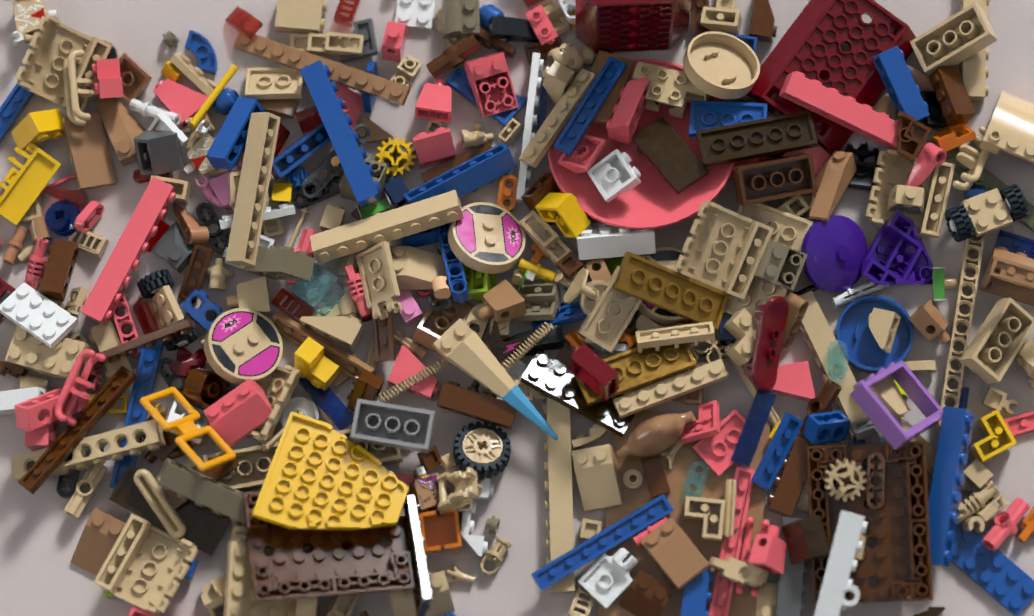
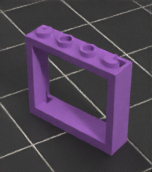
[850,360,944,450]

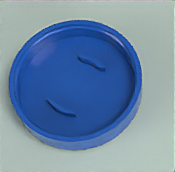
[835,295,914,373]

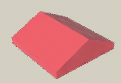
[557,135,607,174]

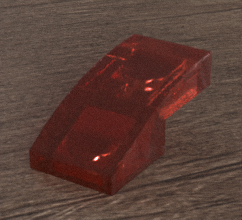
[225,7,263,39]

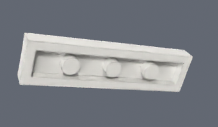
[219,202,296,230]

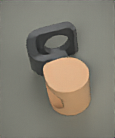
[427,276,452,311]

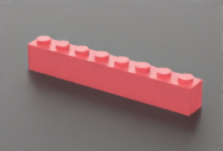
[779,71,926,159]
[80,177,176,325]

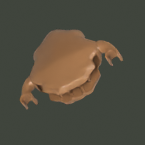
[614,411,696,463]

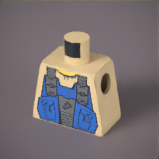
[887,185,925,215]

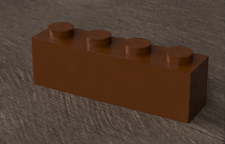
[437,381,517,430]
[767,436,819,518]

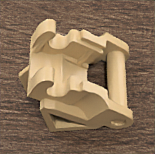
[436,467,482,511]
[200,574,226,616]

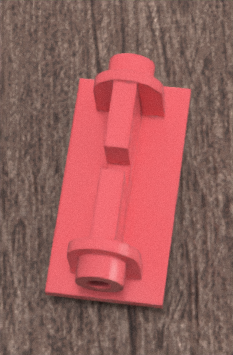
[525,4,558,45]

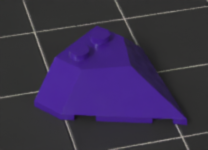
[861,210,934,285]

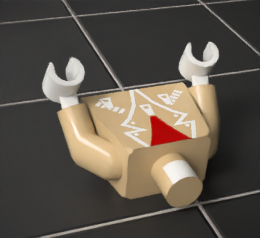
[5,0,59,46]
[183,120,240,177]

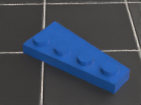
[446,67,528,127]
[689,100,768,138]

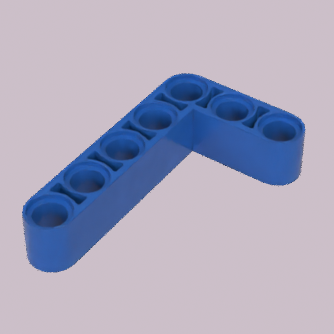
[400,222,469,303]

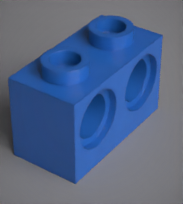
[179,289,223,331]
[803,410,851,445]

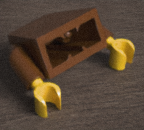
[143,403,203,464]

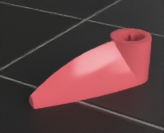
[906,142,947,187]

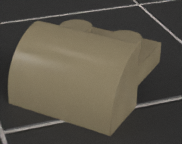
[442,0,480,38]
[516,282,561,321]

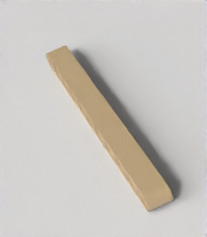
[936,232,985,431]

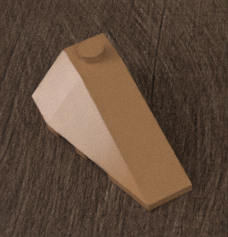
[94,98,147,167]
[809,151,857,221]

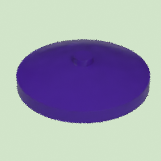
[801,215,867,292]

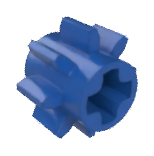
[287,167,310,190]

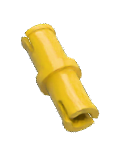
[517,259,557,283]

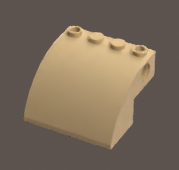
[979,91,1034,170]

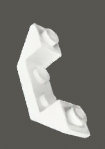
[461,478,494,558]

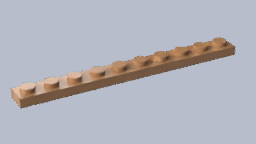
[233,30,411,106]

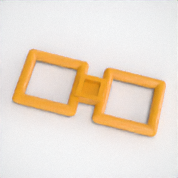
[139,387,236,472]

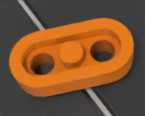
[497,174,518,212]

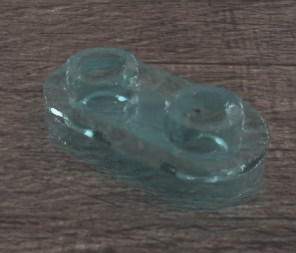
[828,340,848,380]
[683,460,709,497]

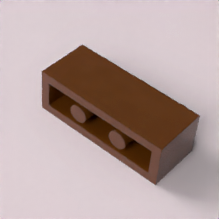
[929,66,976,125]
[37,238,79,301]

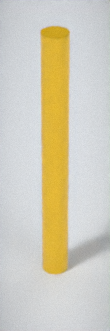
[189,64,239,127]

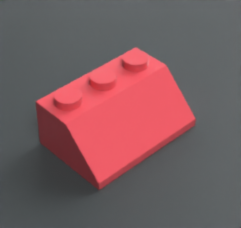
[606,77,649,144]
[204,378,273,447]

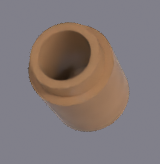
[29,217,52,244]

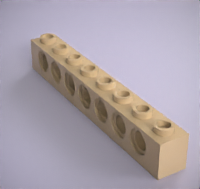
[11,419,166,481]

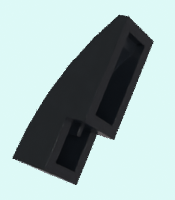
[488,16,539,42]
[502,324,565,358]

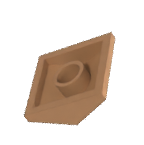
[119,52,152,106]

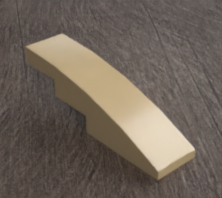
[290,32,364,55]
[519,210,585,281]

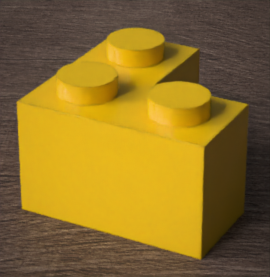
[11,108,64,151]
[535,192,591,238]
[294,337,339,391]
[970,409,1017,464]

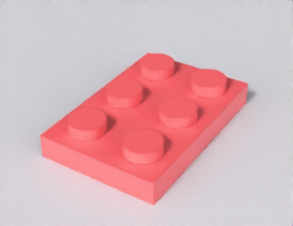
[692,409,762,477]

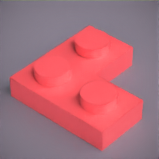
[681,400,720,444]

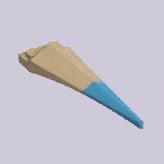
[432,318,558,440]

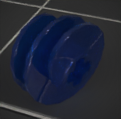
[45,200,80,237]

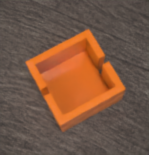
[418,510,463,554]

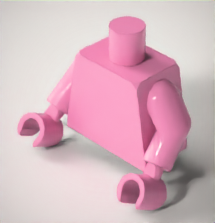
[195,158,242,211]

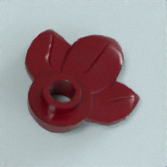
[170,347,207,378]

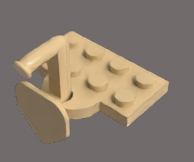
[554,266,643,352]

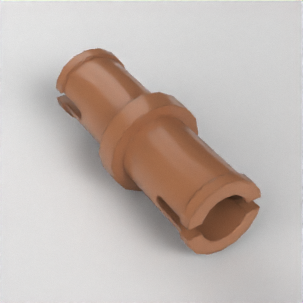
[2,226,29,265]

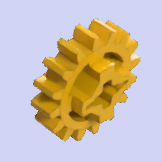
[375,136,417,178]

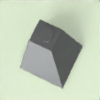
[151,221,204,274]

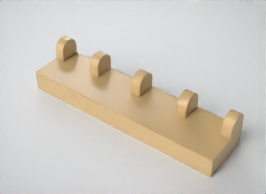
[635,321,716,354]

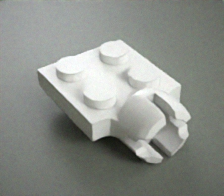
[578,548,638,609]

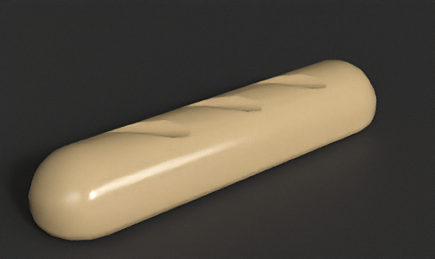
[134,469,186,539]

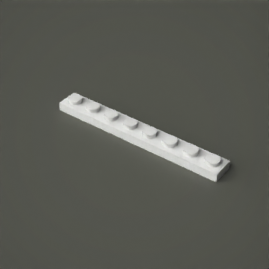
[516,52,544,204]

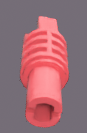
[25,238,49,290]
[344,264,372,317]

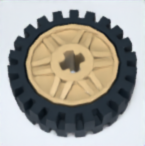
[453,421,511,479]

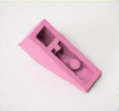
[396,290,423,327]

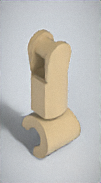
[961,492,1010,533]

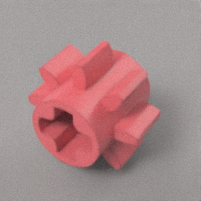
[86,369,104,392]

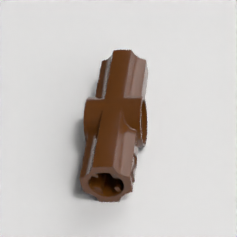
[426,34,482,79]
[800,379,842,433]

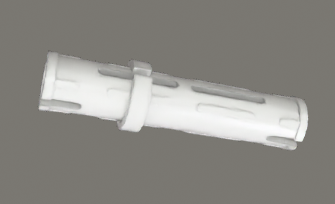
[129,98,181,126]
[831,281,889,308]

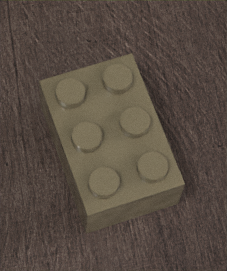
[244,246,315,281]

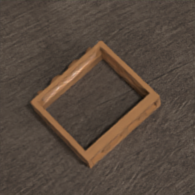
[979,256,1034,306]

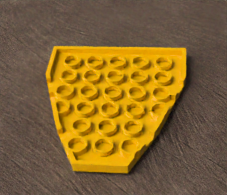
[252,411,409,530]

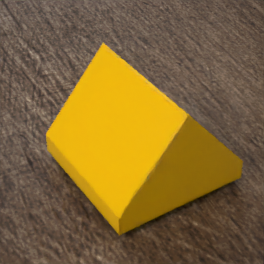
[161,61,185,83]

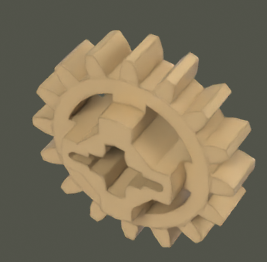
[823,458,867,502]

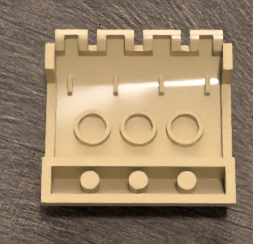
[15,15,112,112]
[865,149,956,238]
[675,200,774,300]
[238,365,302,443]
[93,514,198,616]

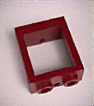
[570,344,619,402]

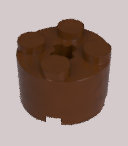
[182,368,229,408]

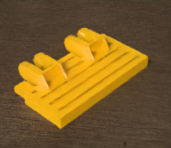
[0,142,62,226]

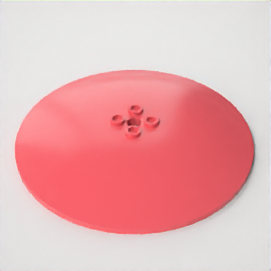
[547,59,735,230]

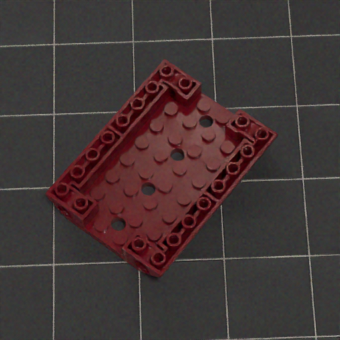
[575,0,692,54]
[746,0,916,154]

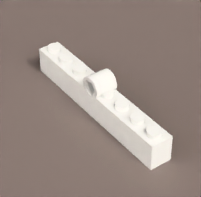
[814,510,868,616]

